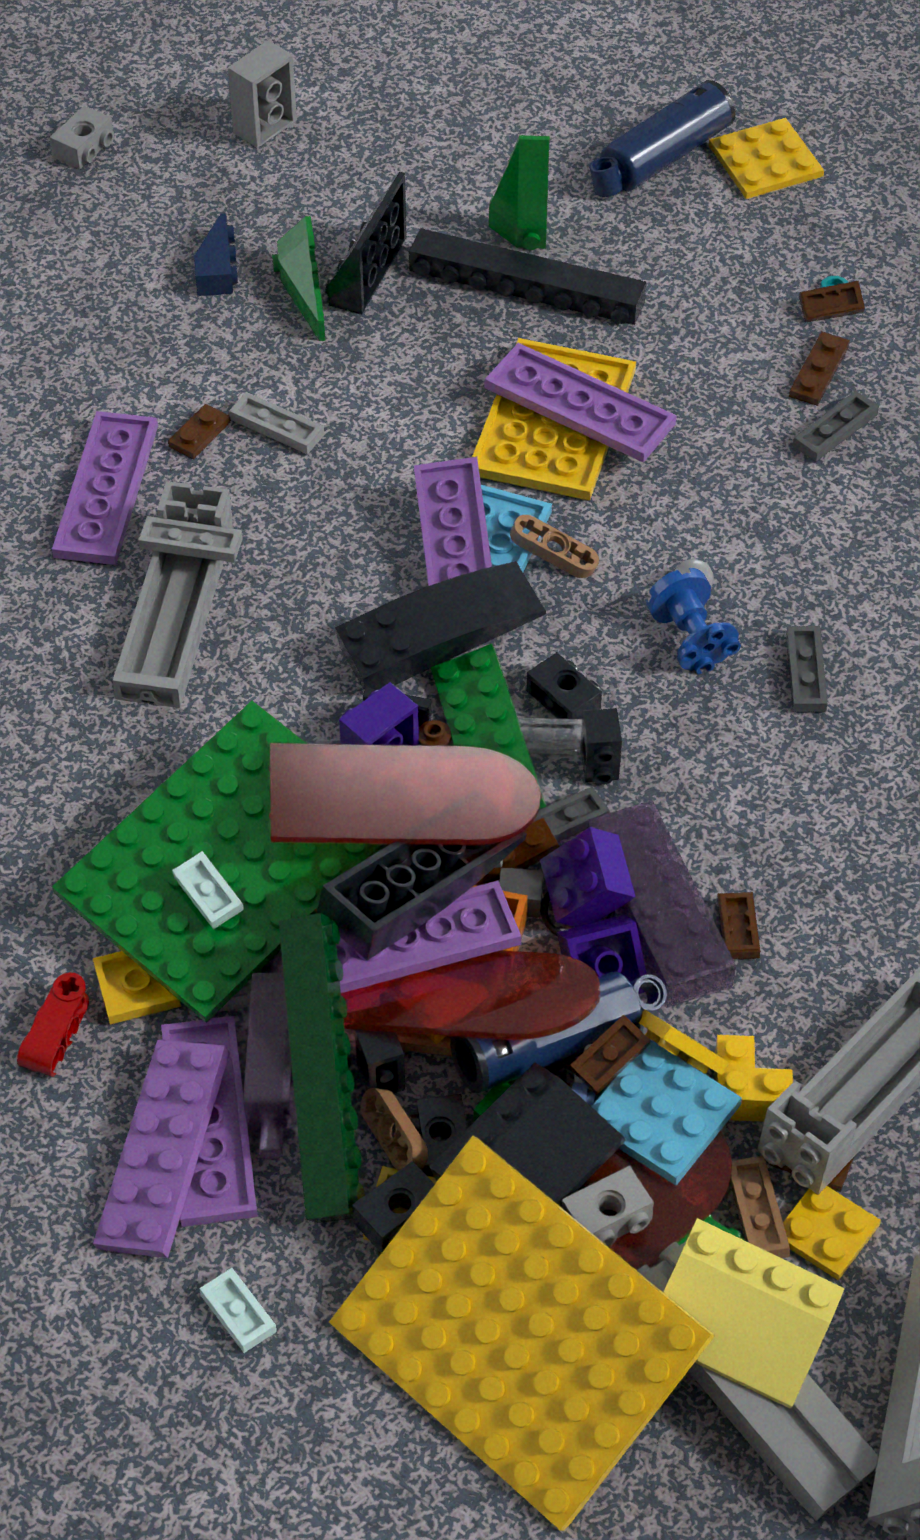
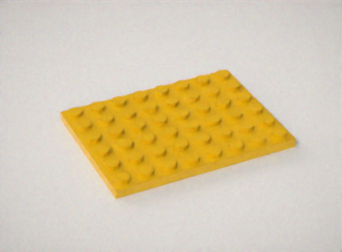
[329,1136,715,1531]

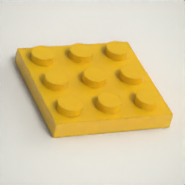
[709,118,824,199]

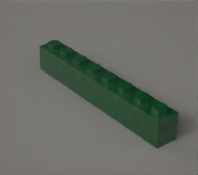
[279,913,365,1223]

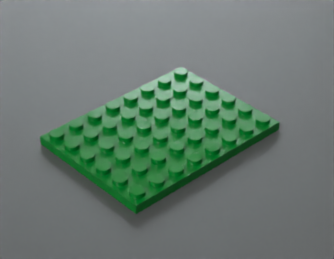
[52,700,406,1023]

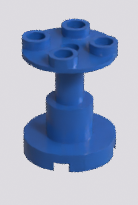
[646,568,741,675]

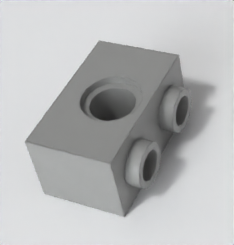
[50,106,114,169]
[562,1166,654,1247]

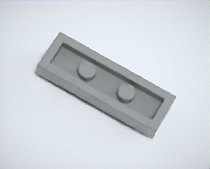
[229,392,324,455]
[139,516,243,563]

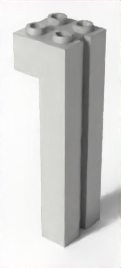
[112,481,233,708]
[757,969,920,1195]
[637,1241,879,1521]
[868,1254,920,1540]

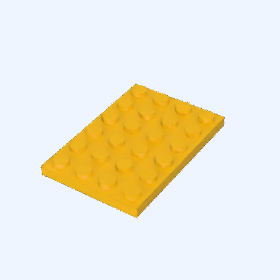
[472,338,636,501]

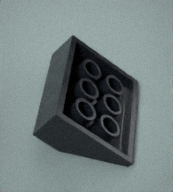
[325,172,407,315]
[429,1062,626,1207]

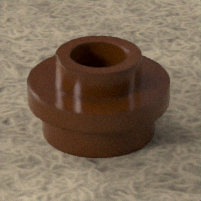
[419,720,451,750]

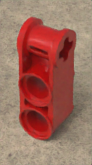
[17,972,89,1077]

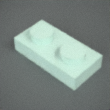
[172,851,244,929]
[200,1268,277,1353]

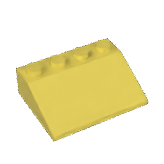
[663,1218,845,1409]

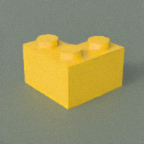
[715,1035,793,1122]

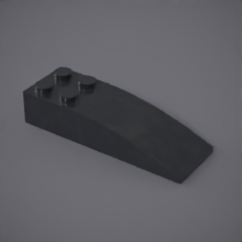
[335,561,546,691]
[317,792,527,960]

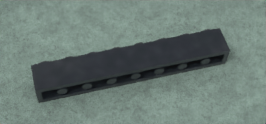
[409,228,647,325]

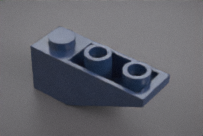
[194,213,238,296]

